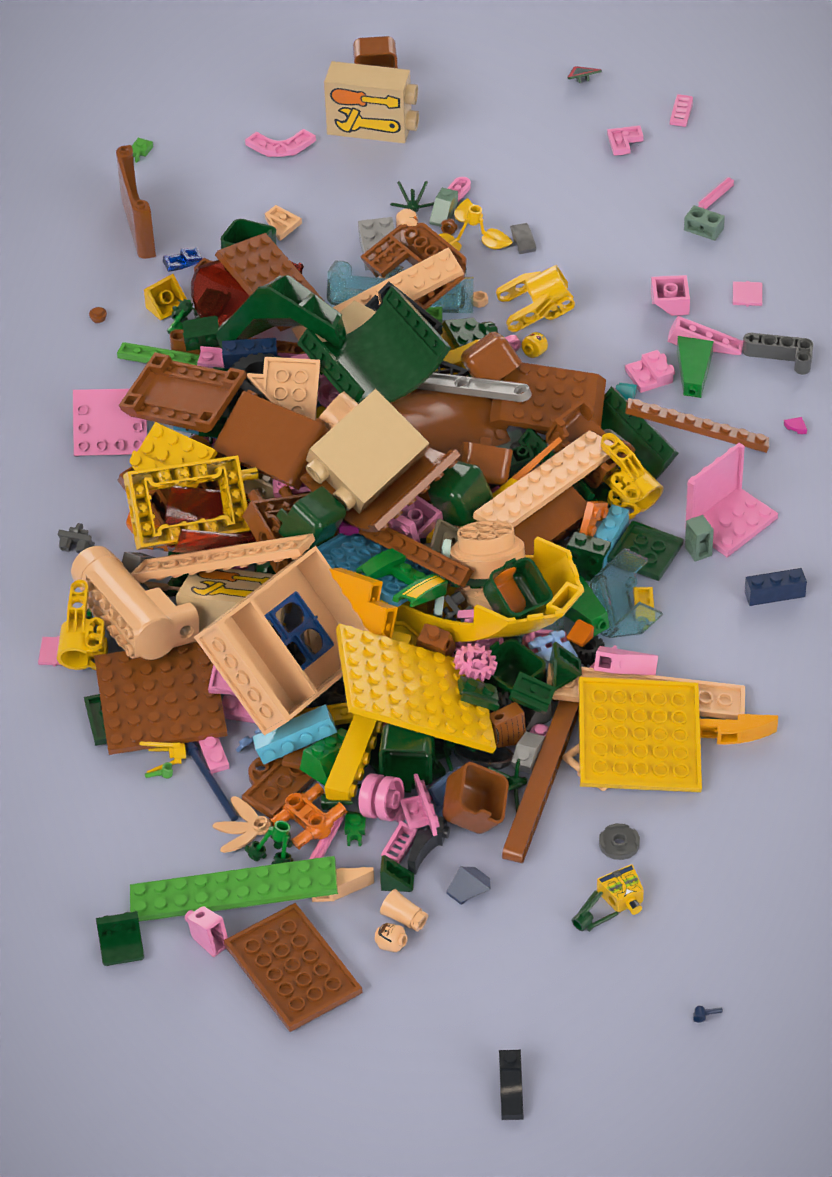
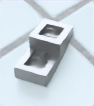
[510,223,536,254]

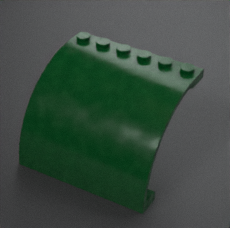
[297,286,451,404]
[518,386,679,508]

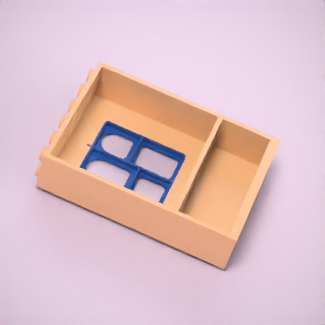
[194,546,364,736]

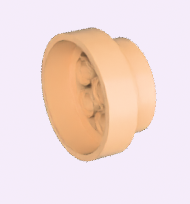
[450,520,525,579]

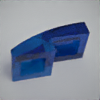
[163,247,202,272]

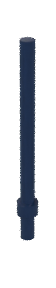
[184,742,239,821]

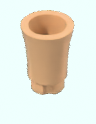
[380,889,428,932]

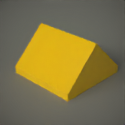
[144,274,187,321]

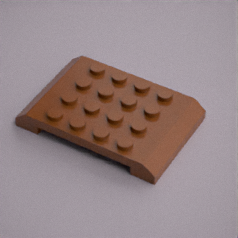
[119,352,247,433]
[489,362,606,431]

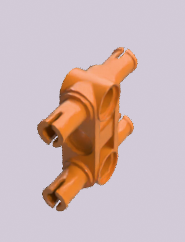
[269,783,347,850]

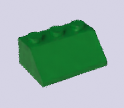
[299,728,368,786]

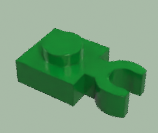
[345,814,366,846]

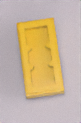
[633,587,655,621]

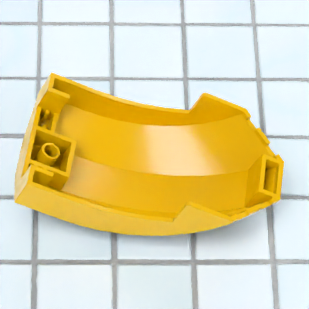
[379,528,584,642]

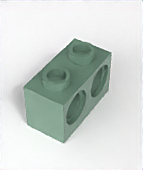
[684,205,725,241]
[685,515,714,562]

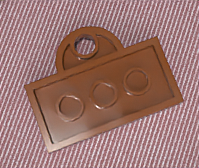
[242,756,315,818]

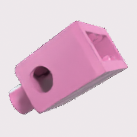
[185,907,228,957]

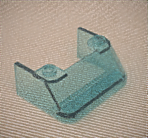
[589,548,663,638]

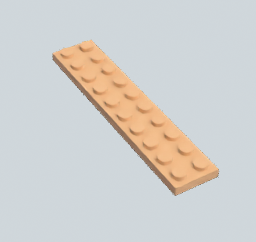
[292,247,464,341]
[473,431,614,527]
[131,533,315,583]
[547,663,745,720]

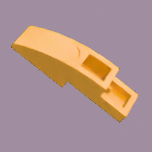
[700,714,778,744]

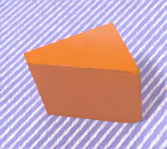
[566,619,594,647]

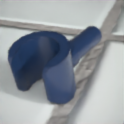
[693,1006,723,1023]

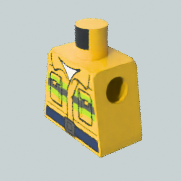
[597,864,644,915]

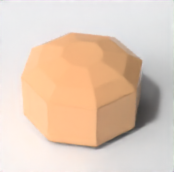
[471,291,488,308]

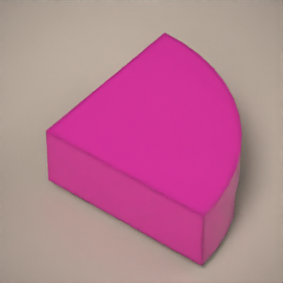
[784,417,807,434]

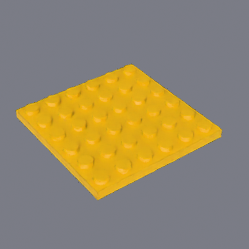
[578,677,702,792]

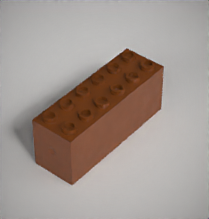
[514,486,587,555]

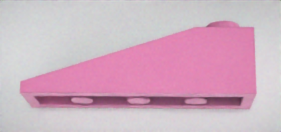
[667,316,743,355]

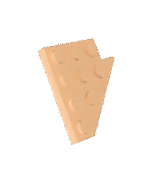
[247,357,320,420]

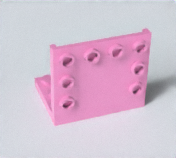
[73,389,147,456]
[685,443,778,557]

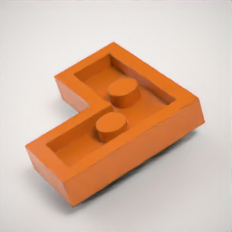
[579,501,608,537]

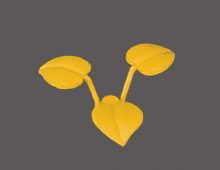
[438,198,512,251]

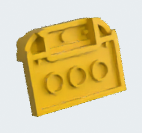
[130,422,218,495]

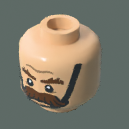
[375,923,408,952]

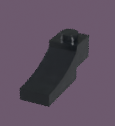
[407,815,450,875]
[499,1049,524,1120]

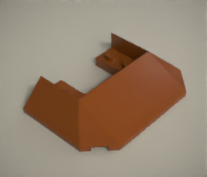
[360,223,467,310]

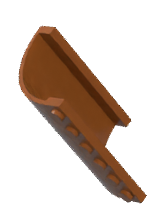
[390,384,511,461]
[300,446,460,532]

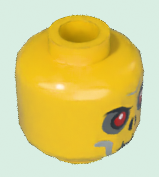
[521,332,548,358]

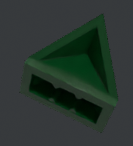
[550,642,582,691]
[380,855,414,892]

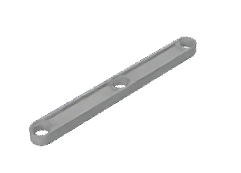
[416,373,532,402]

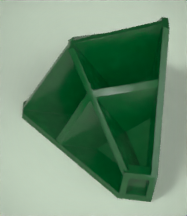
[216,275,347,349]

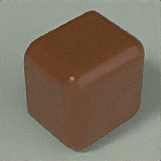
[353,36,398,69]
[461,332,522,381]
[458,437,513,486]
[442,762,509,834]

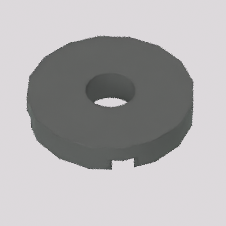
[599,823,640,860]

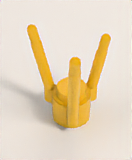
[140,742,186,773]

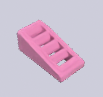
[670,94,693,127]
[381,821,418,864]

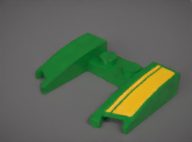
[356,548,448,607]

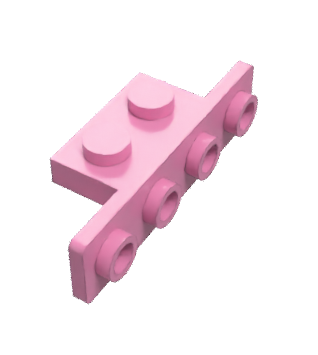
[400,774,440,836]

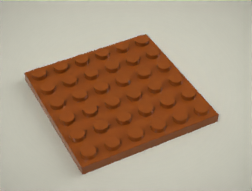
[94,641,228,755]

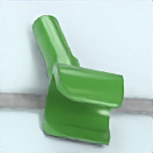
[145,762,173,779]

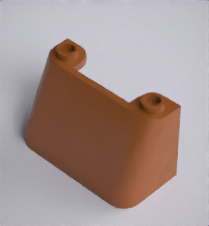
[545,398,636,488]

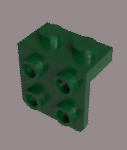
[182,316,220,351]
[567,532,611,584]
[96,911,144,966]

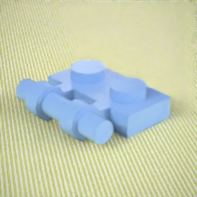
[528,630,578,672]

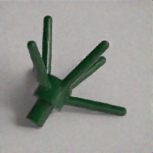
[390,181,434,212]
[487,759,527,813]

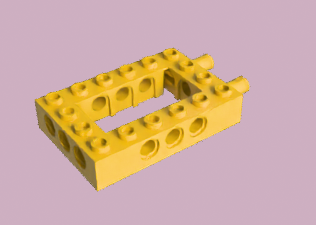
[123,455,258,550]

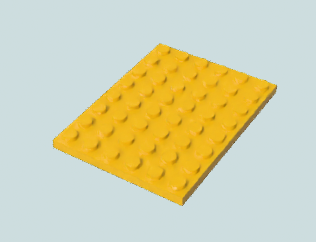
[336,623,496,754]

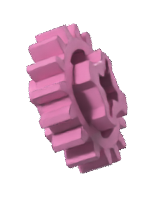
[453,643,498,682]

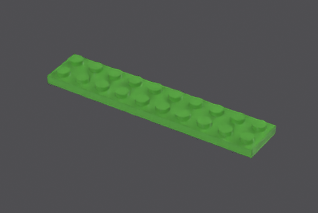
[130,856,338,922]

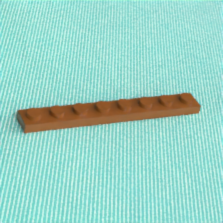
[626,398,769,453]
[358,527,474,588]

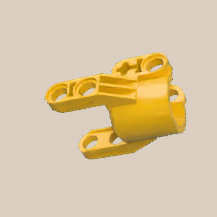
[496,265,575,332]
[600,433,664,520]
[57,580,108,670]

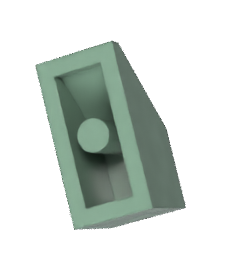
[429,187,458,227]

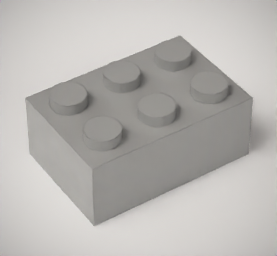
[358,217,400,271]

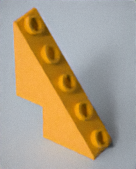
[329,568,398,639]

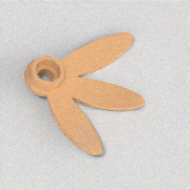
[213,796,272,853]

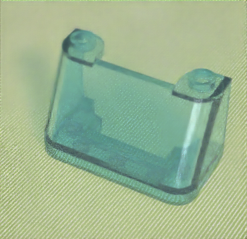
[327,260,404,306]

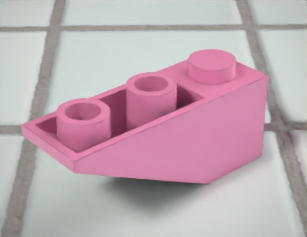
[594,646,658,675]

